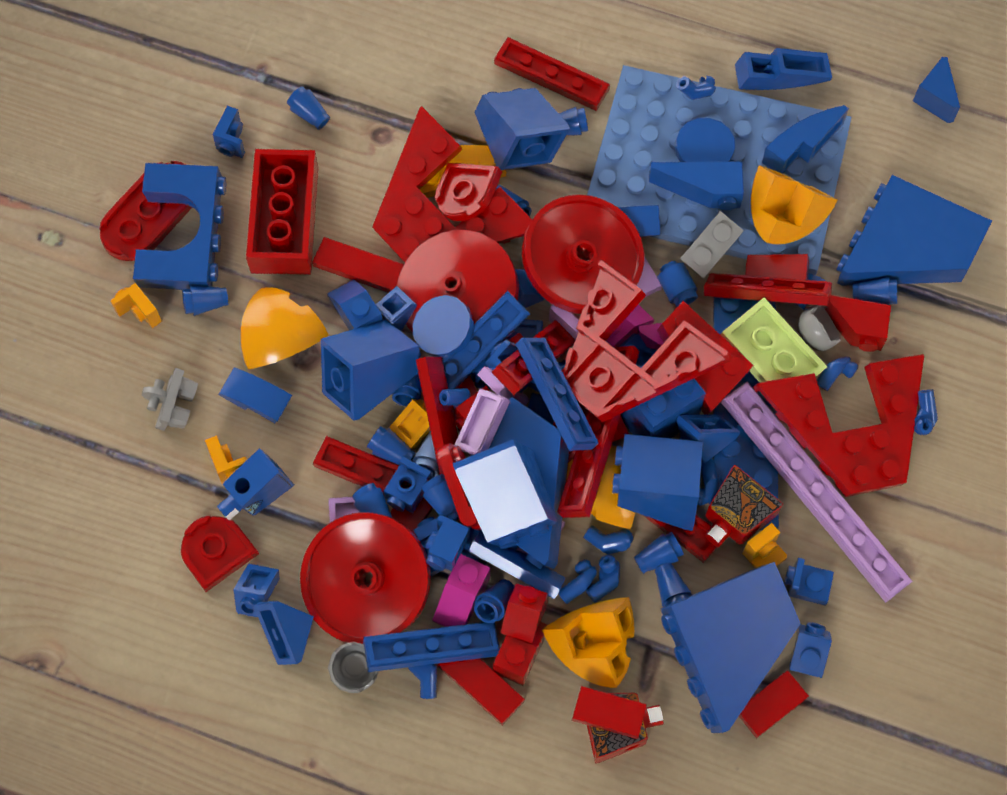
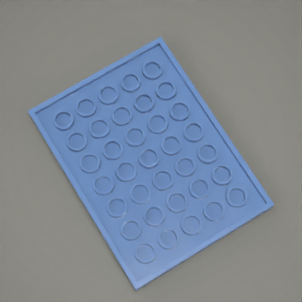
[587,65,851,275]

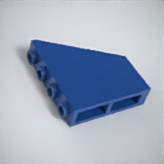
[836,175,992,286]
[471,397,569,569]
[661,562,801,733]

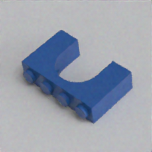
[133,163,227,290]

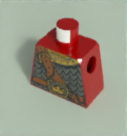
[704,465,783,547]
[587,692,664,764]

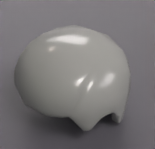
[798,305,841,351]
[328,642,379,693]

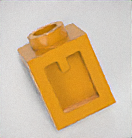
[110,283,162,328]
[389,399,430,449]
[205,435,247,484]
[742,523,787,568]

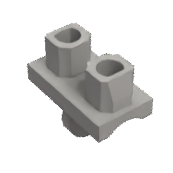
[142,368,198,431]

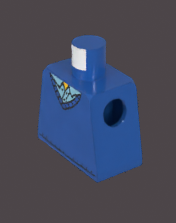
[217,448,294,520]

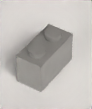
[680,211,744,278]

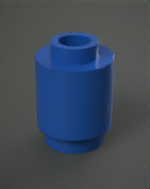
[657,261,698,308]

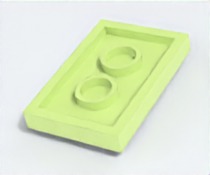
[720,298,827,383]

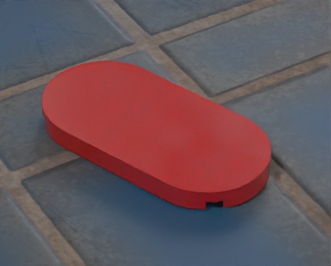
[99,161,192,261]

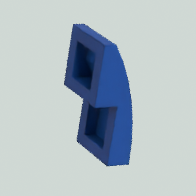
[218,367,292,424]

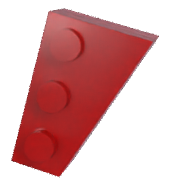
[657,301,754,415]

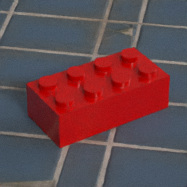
[246,149,319,275]

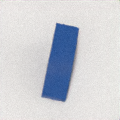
[735,48,832,90]
[762,105,849,173]

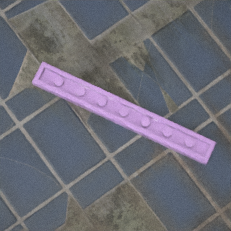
[721,382,912,603]

